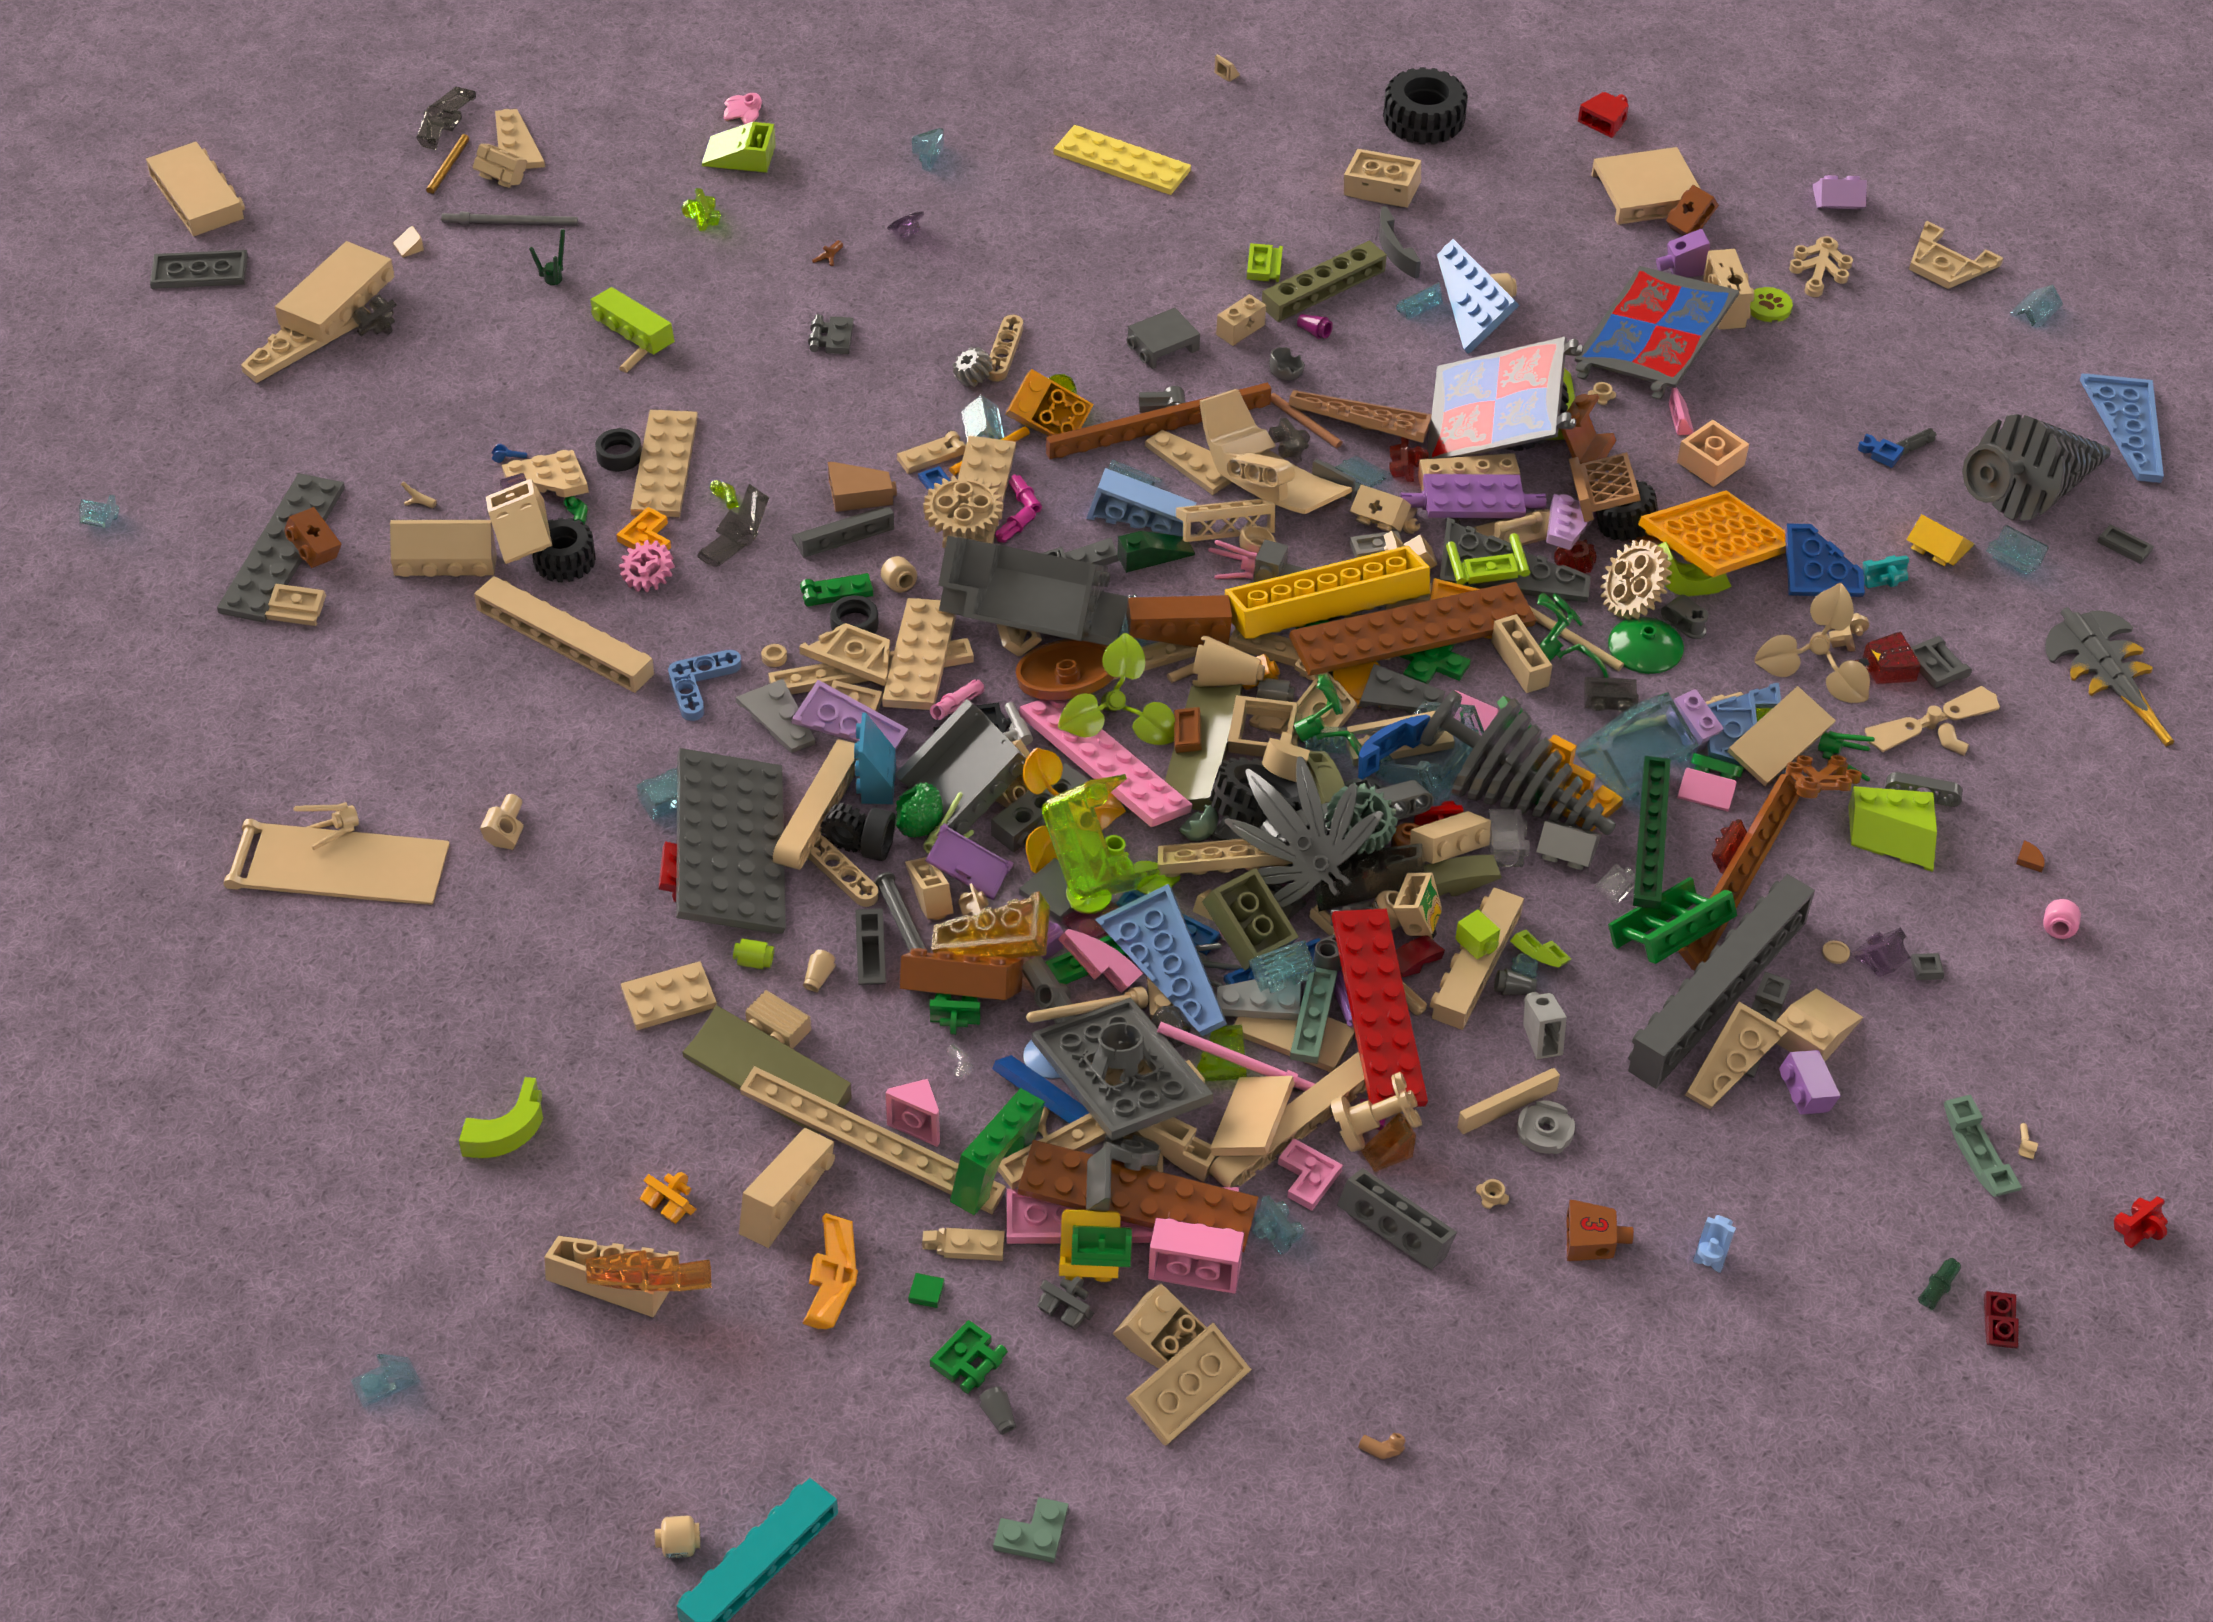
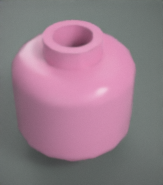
[2043,899,2081,939]

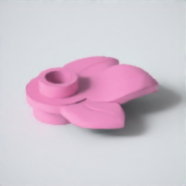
[724,93,762,125]

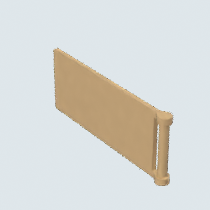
[223,819,450,905]

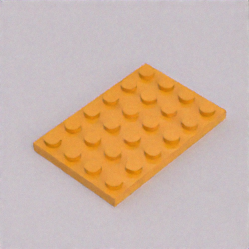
[1638,490,1786,577]

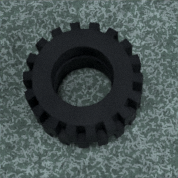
[1596,480,1658,541]
[532,518,596,583]

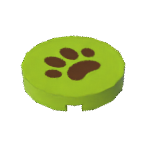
[1750,287,1793,322]

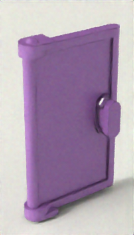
[925,823,1013,900]

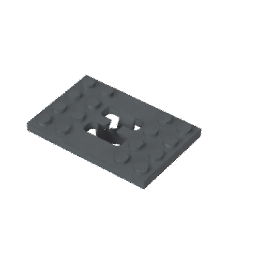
[1032,997,1213,1140]

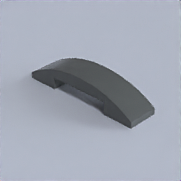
[1379,206,1421,278]
[1745,972,1791,1078]

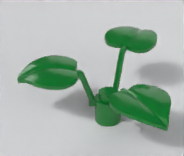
[1537,593,1609,685]
[1294,673,1362,757]

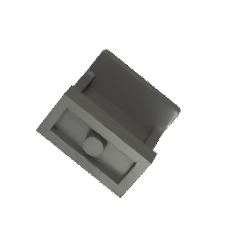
[1126,308,1200,369]

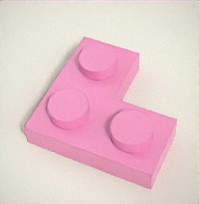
[1278,1138,1343,1211]

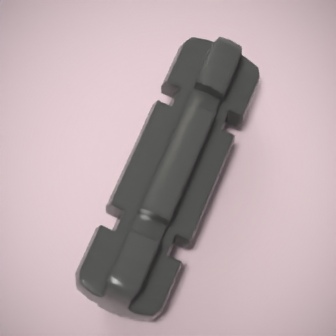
[1896,428,1937,455]

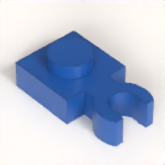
[1858,434,1904,468]

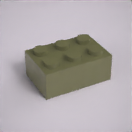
[1202,868,1299,971]

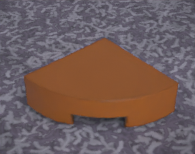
[2016,840,2045,873]

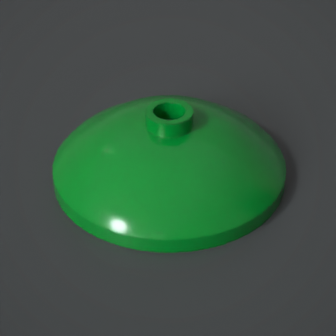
[1608,617,1684,674]

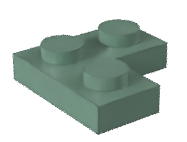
[993,1497,1069,1563]

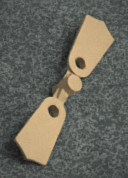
[1865,686,2000,752]

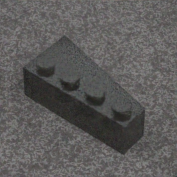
[1314,843,1427,912]

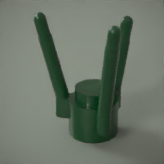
[529,229,565,285]

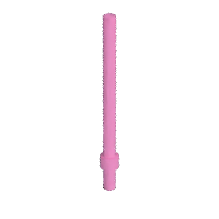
[1157,1022,1315,1092]

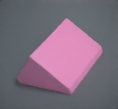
[886,1079,940,1147]

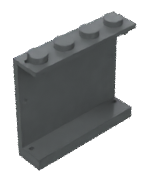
[895,699,1027,835]

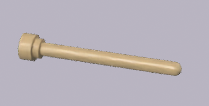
[1026,986,1148,1023]

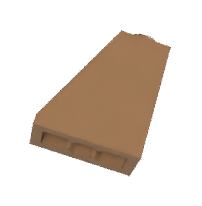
[827,462,897,512]

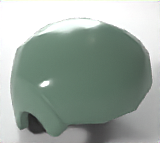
[1178,805,1219,842]

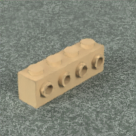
[1418,453,1520,491]

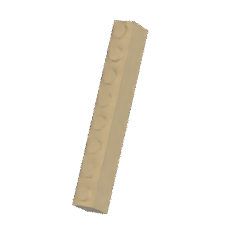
[474,576,654,693]

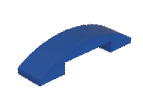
[1358,714,1430,780]

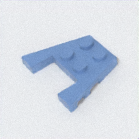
[1707,683,1786,776]

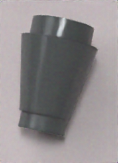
[1494,968,1537,995]
[979,1386,1016,1435]

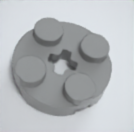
[1517,1100,1575,1154]

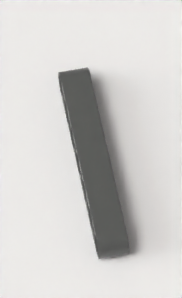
[1260,780,1434,847]

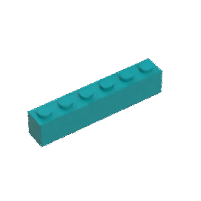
[677,1478,838,1622]

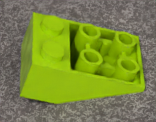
[702,122,776,173]

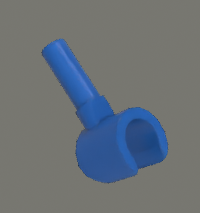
[492,444,527,463]

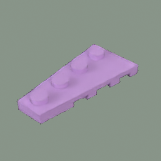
[1546,494,1597,550]
[791,680,908,750]

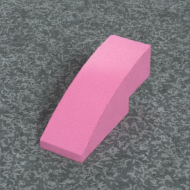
[1058,929,1143,993]

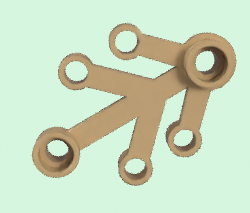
[1789,236,1853,297]

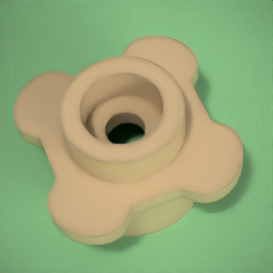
[1588,382,1616,405]
[1476,1179,1509,1209]

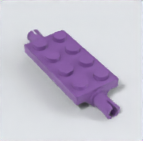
[1400,474,1546,518]

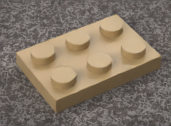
[621,961,717,1030]

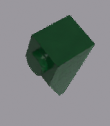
[1117,531,1195,573]

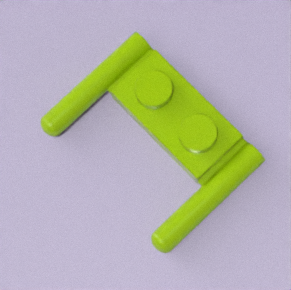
[1446,533,1530,585]

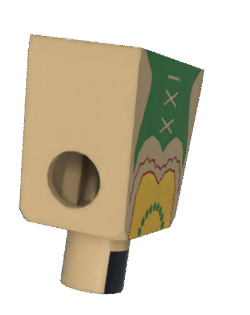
[1393,873,1442,939]

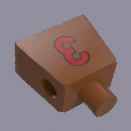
[1566,1200,1634,1261]

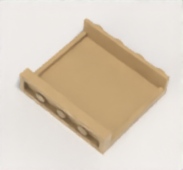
[1591,147,1700,225]

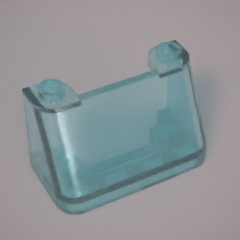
[1575,692,1699,801]
[1374,701,1484,806]

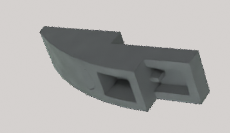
[1043,538,1119,566]

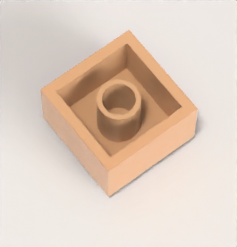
[1677,420,1749,487]

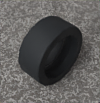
[595,428,642,472]
[830,595,879,634]
[861,808,896,861]

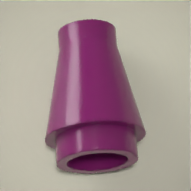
[1297,314,1333,339]

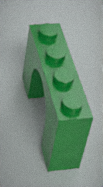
[950,1088,1045,1216]

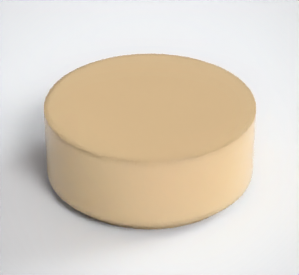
[761,644,787,667]

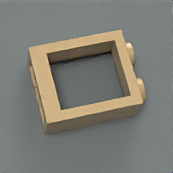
[1228,695,1303,757]

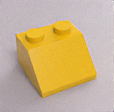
[1906,514,1974,567]

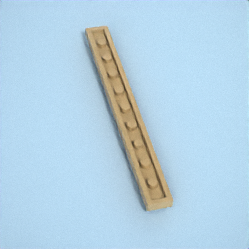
[740,1066,1006,1214]

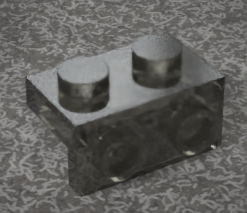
[1584,677,1639,712]

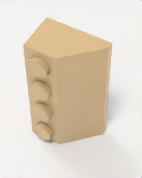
[390,520,497,577]

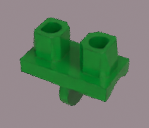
[929,993,981,1035]

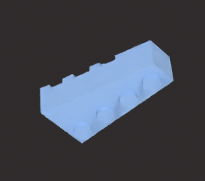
[1086,468,1197,536]

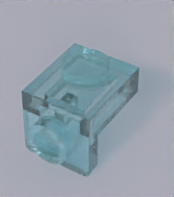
[79,495,119,528]
[1305,726,1346,754]

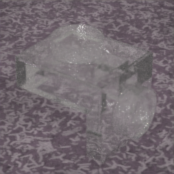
[1594,863,1635,906]

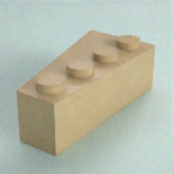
[739,1128,835,1248]

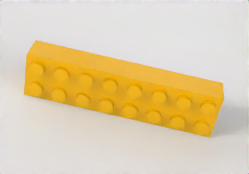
[1225,546,1430,639]

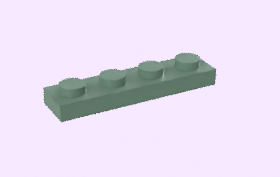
[1290,966,1337,1064]

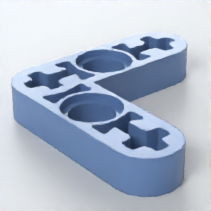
[668,650,741,721]

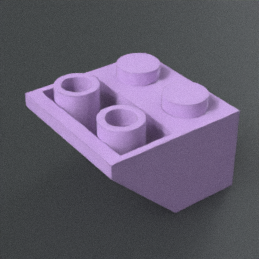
[1813,175,1867,209]

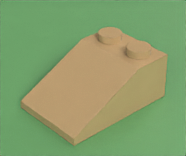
[1776,988,1863,1062]

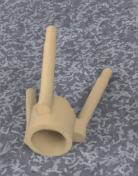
[293,802,359,850]

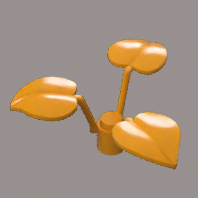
[1023,748,1126,873]

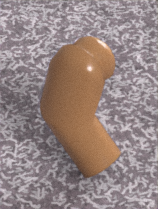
[1358,1433,1406,1460]

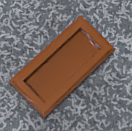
[1174,707,1202,753]

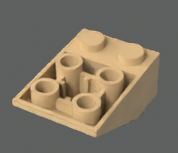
[486,478,552,564]
[1113,1284,1207,1369]

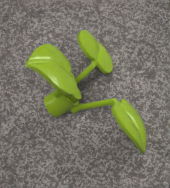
[1058,633,1175,745]
[1065,828,1181,914]

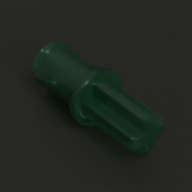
[1918,1258,1961,1310]

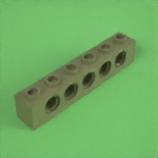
[1262,240,1387,322]

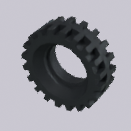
[1209,757,1302,829]

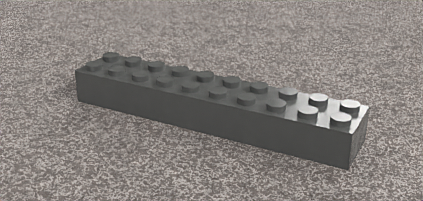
[1628,874,1815,1089]

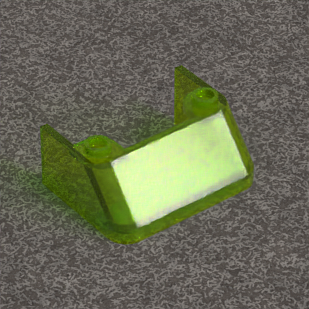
[1042,774,1160,900]

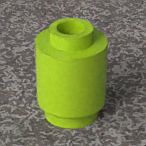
[733,938,775,970]

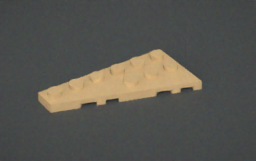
[241,307,372,383]

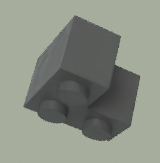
[1254,539,1308,582]

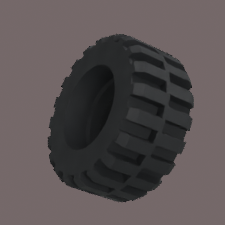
[1383,67,1468,145]

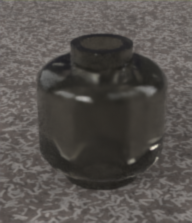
[1151,1006,1192,1048]

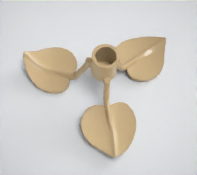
[1754,583,1870,703]

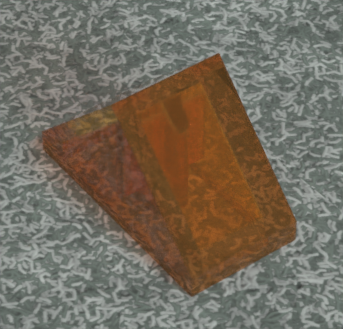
[1361,1113,1416,1172]

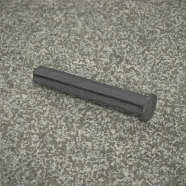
[874,872,928,953]

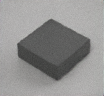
[1910,953,1944,980]

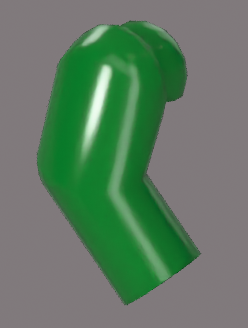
[564,496,588,525]

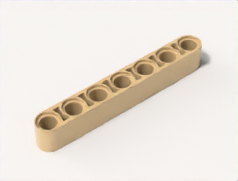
[773,739,858,870]

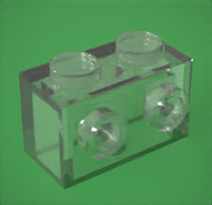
[1488,809,1530,867]

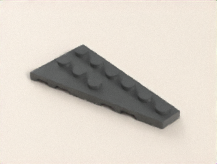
[1440,517,1591,602]

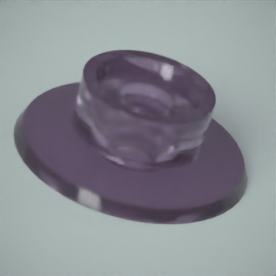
[887,211,924,238]

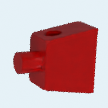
[1578,92,1629,138]

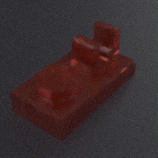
[1711,819,1747,874]

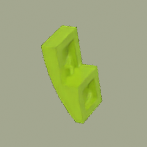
[1510,929,1571,967]

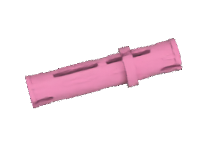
[930,679,984,720]

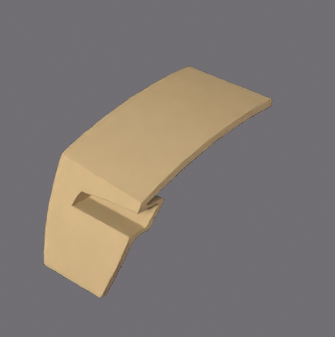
[1200,389,1352,514]

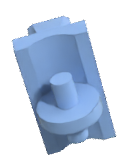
[1693,1215,1736,1273]

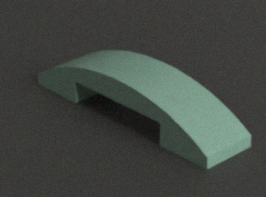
[1944,1094,2022,1197]

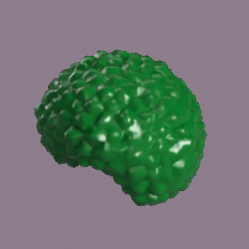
[896,782,943,838]

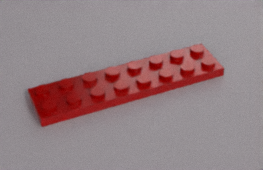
[1331,908,1428,1107]

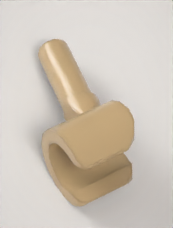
[2019,1123,2038,1159]

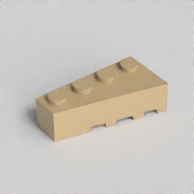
[544,1236,679,1317]

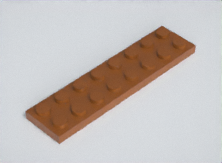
[1017,1140,1258,1252]

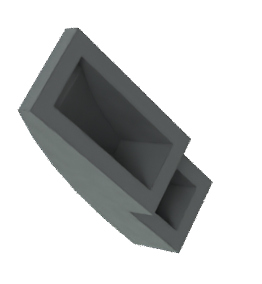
[855,908,886,985]

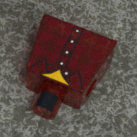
[1855,631,1921,684]

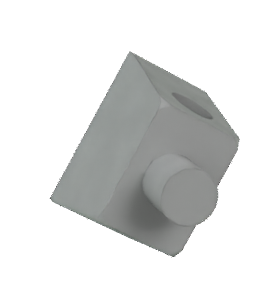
[1523,992,1567,1060]

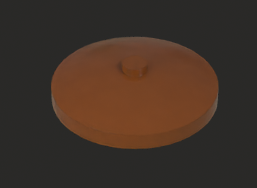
[1016,639,1114,700]

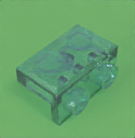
[1986,525,2049,574]

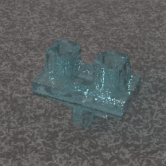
[1253,1195,1305,1254]

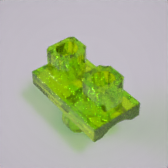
[681,188,721,231]

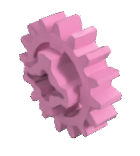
[619,540,675,592]

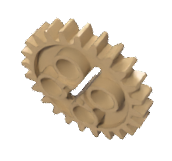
[923,474,1003,540]
[1600,539,1672,620]

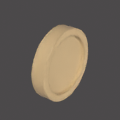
[1822,940,1850,964]

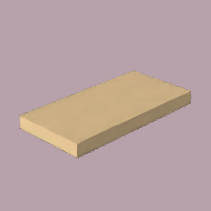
[1727,686,1836,787]
[1232,1006,1355,1072]
[1210,1076,1295,1156]
[1126,1323,1251,1446]

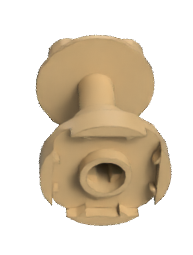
[1331,1072,1422,1152]

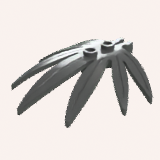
[1225,756,1384,909]

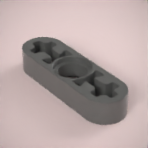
[1885,772,1963,807]

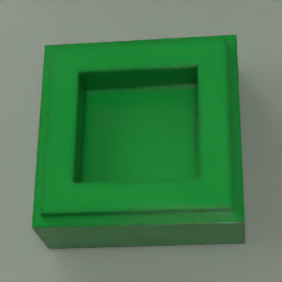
[908,1273,945,1308]

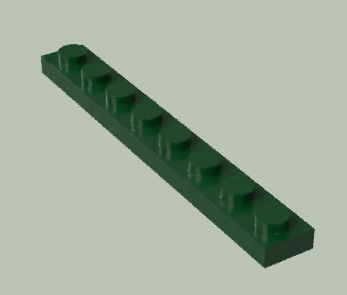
[1633,756,1671,909]

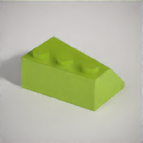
[1848,786,1937,872]

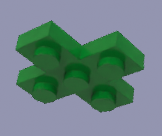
[1399,644,1471,684]

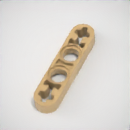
[988,315,1023,381]
[808,835,878,907]

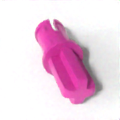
[1009,475,1042,513]
[995,505,1036,543]

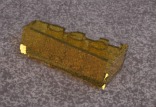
[931,891,1050,958]

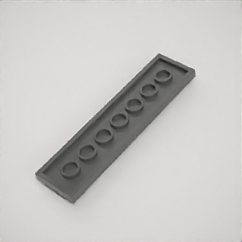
[217,473,345,623]

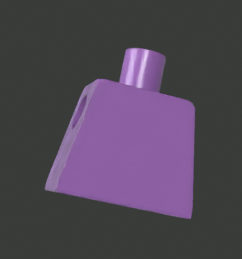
[1656,229,1710,277]

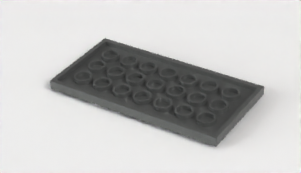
[676,748,786,934]

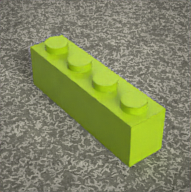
[590,287,675,355]

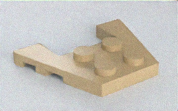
[1909,221,2003,289]
[1249,658,1357,745]

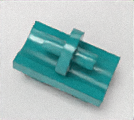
[1863,555,1909,588]

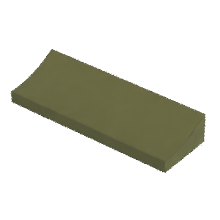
[1165,684,1242,811]
[682,1005,852,1134]

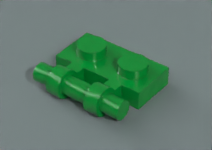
[930,1320,1008,1394]

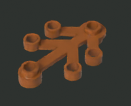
[1786,755,1862,799]

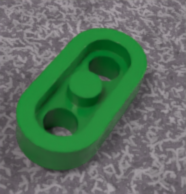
[1691,753,1744,780]

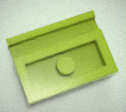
[1246,243,1283,282]

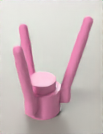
[1208,540,1257,579]

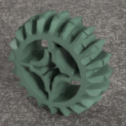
[1325,783,1398,854]

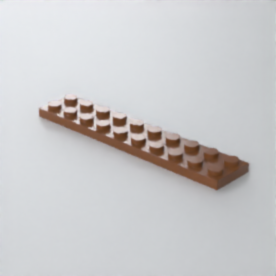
[1289,581,1537,676]

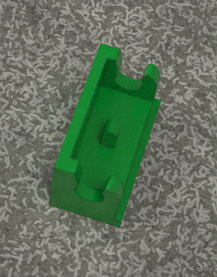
[1071,1225,1132,1267]

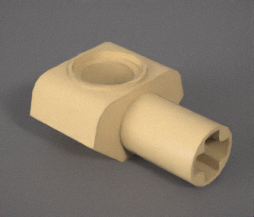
[480,794,524,850]

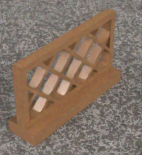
[1569,452,1641,522]

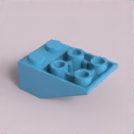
[854,713,896,804]

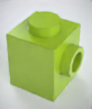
[1455,909,1501,960]

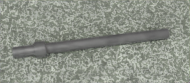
[441,212,579,226]

